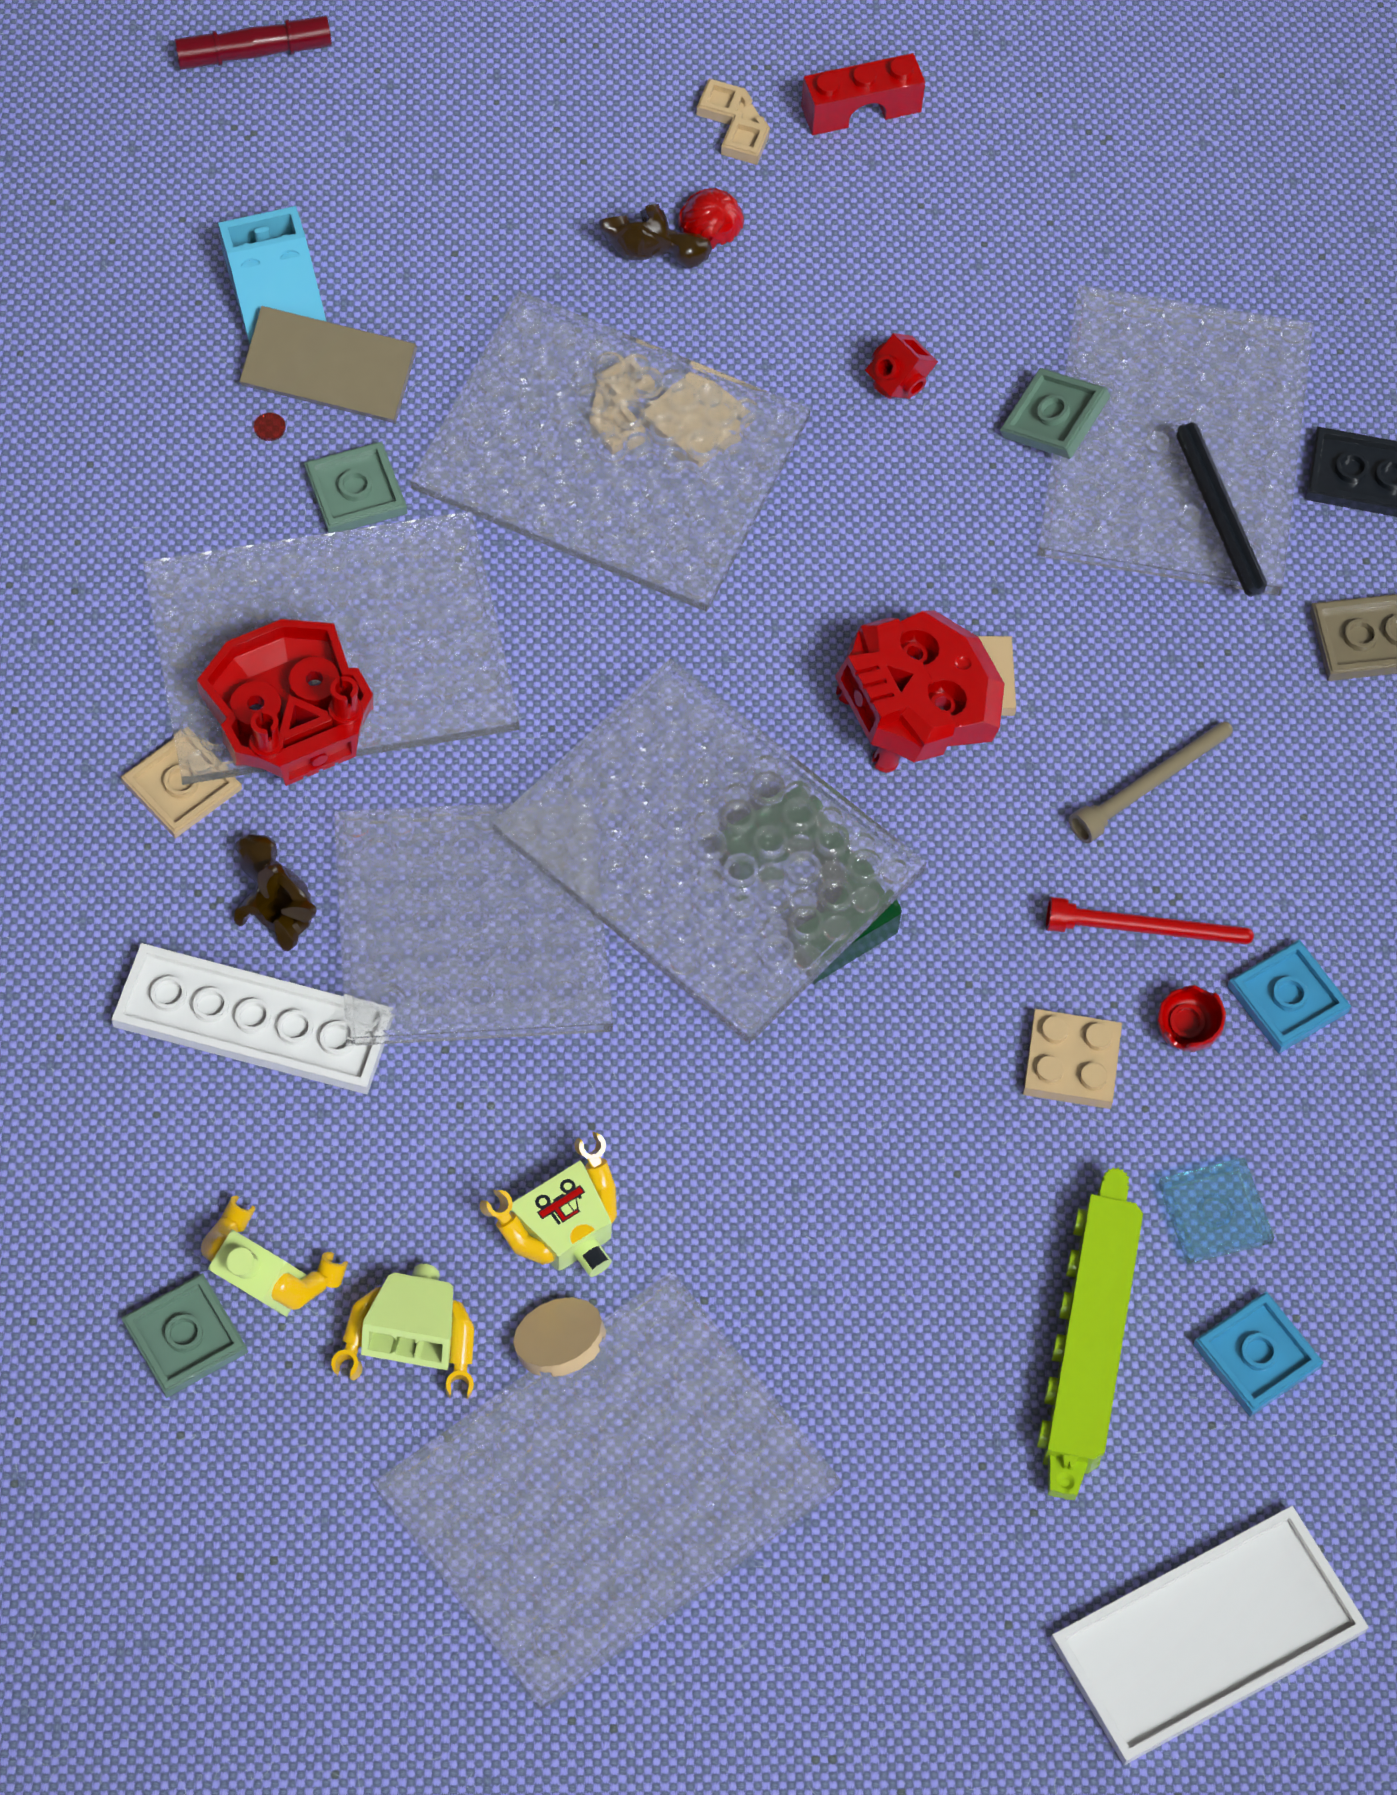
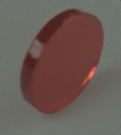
[254,413,286,441]

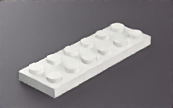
[112,943,394,1095]

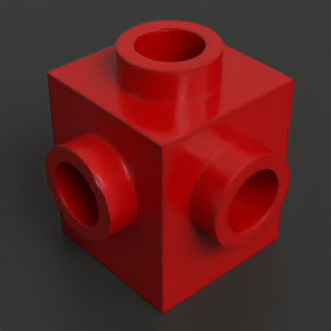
[865,333,938,399]

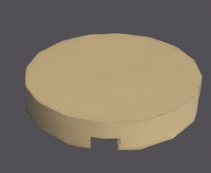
[513,1297,606,1377]

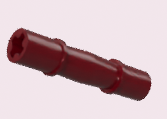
[174,15,332,70]

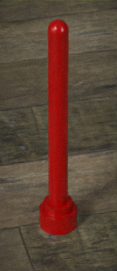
[1046,896,1254,945]

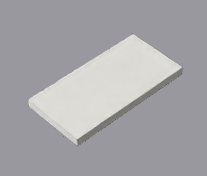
[1050,1505,1369,1765]

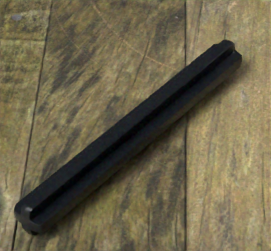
[1176,422,1267,597]

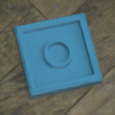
[1227,939,1351,1054]
[1193,1291,1324,1417]

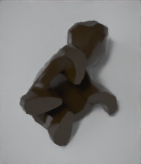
[599,204,712,269]
[234,834,317,951]

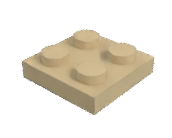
[1023,1009,1122,1109]

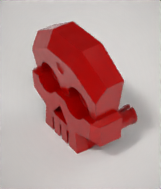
[835,610,1005,773]
[197,619,373,786]

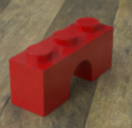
[801,53,925,136]

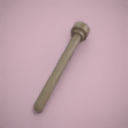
[1069,721,1233,844]

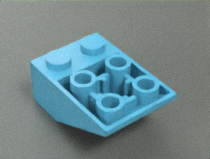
[218,206,327,345]

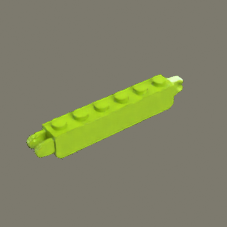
[1037,1167,1143,1501]

